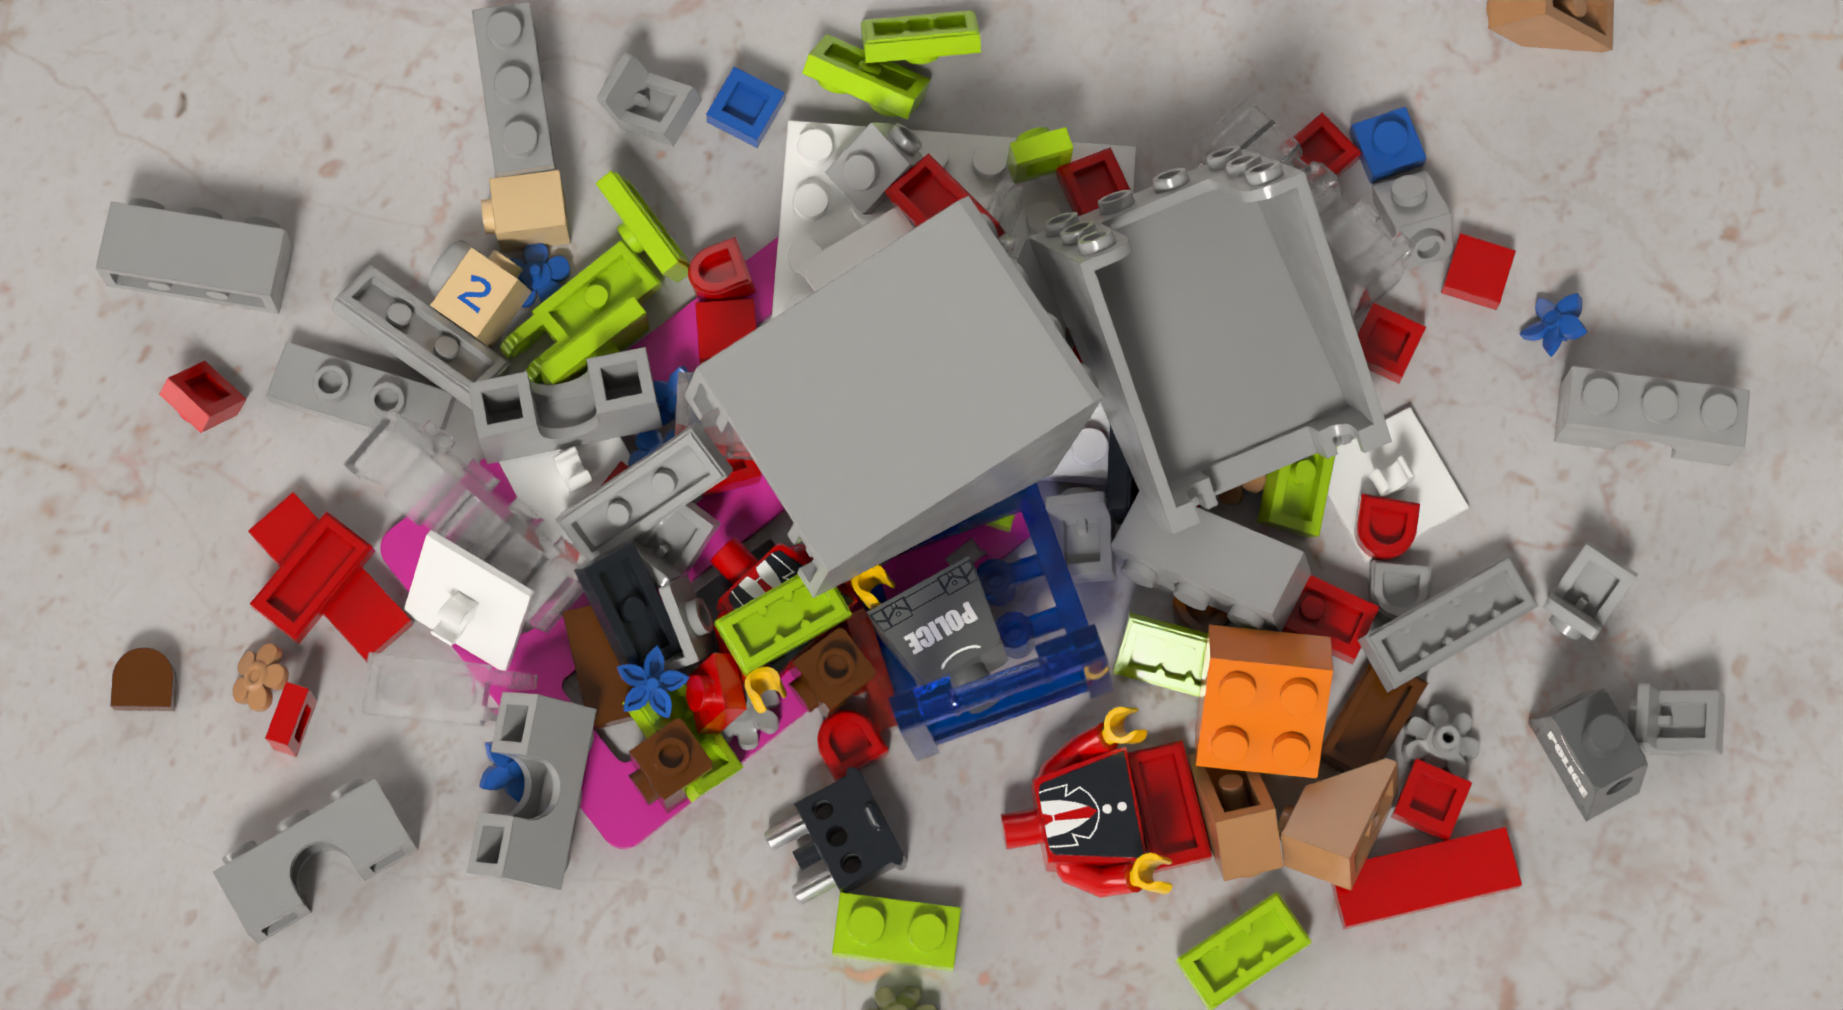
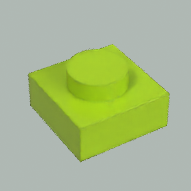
[1007,127,1073,185]

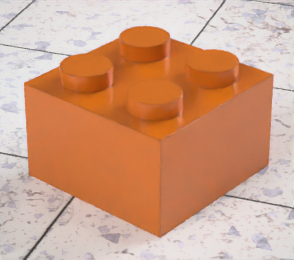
[1195,625,1333,778]

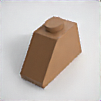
[1487,0,1614,52]
[1187,753,1283,881]
[1278,758,1398,890]

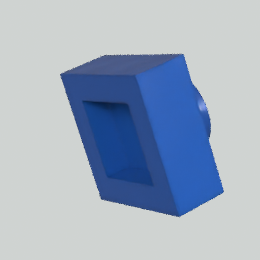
[706,66,785,149]
[1349,106,1427,184]

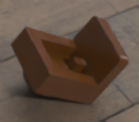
[788,628,876,719]
[628,718,713,814]

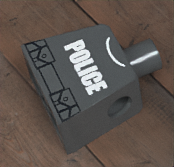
[868,555,1008,714]
[1528,689,1648,822]

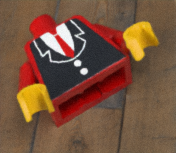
[710,537,895,713]
[1000,707,1173,898]

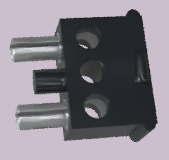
[764,767,907,905]

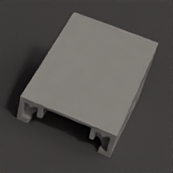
[1028,146,1392,534]
[684,196,1103,598]

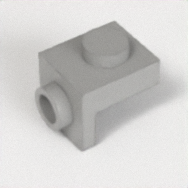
[597,53,702,147]
[824,122,924,215]
[1372,170,1453,270]
[1045,487,1117,586]
[630,501,721,588]
[1543,541,1638,641]
[1628,683,1725,755]

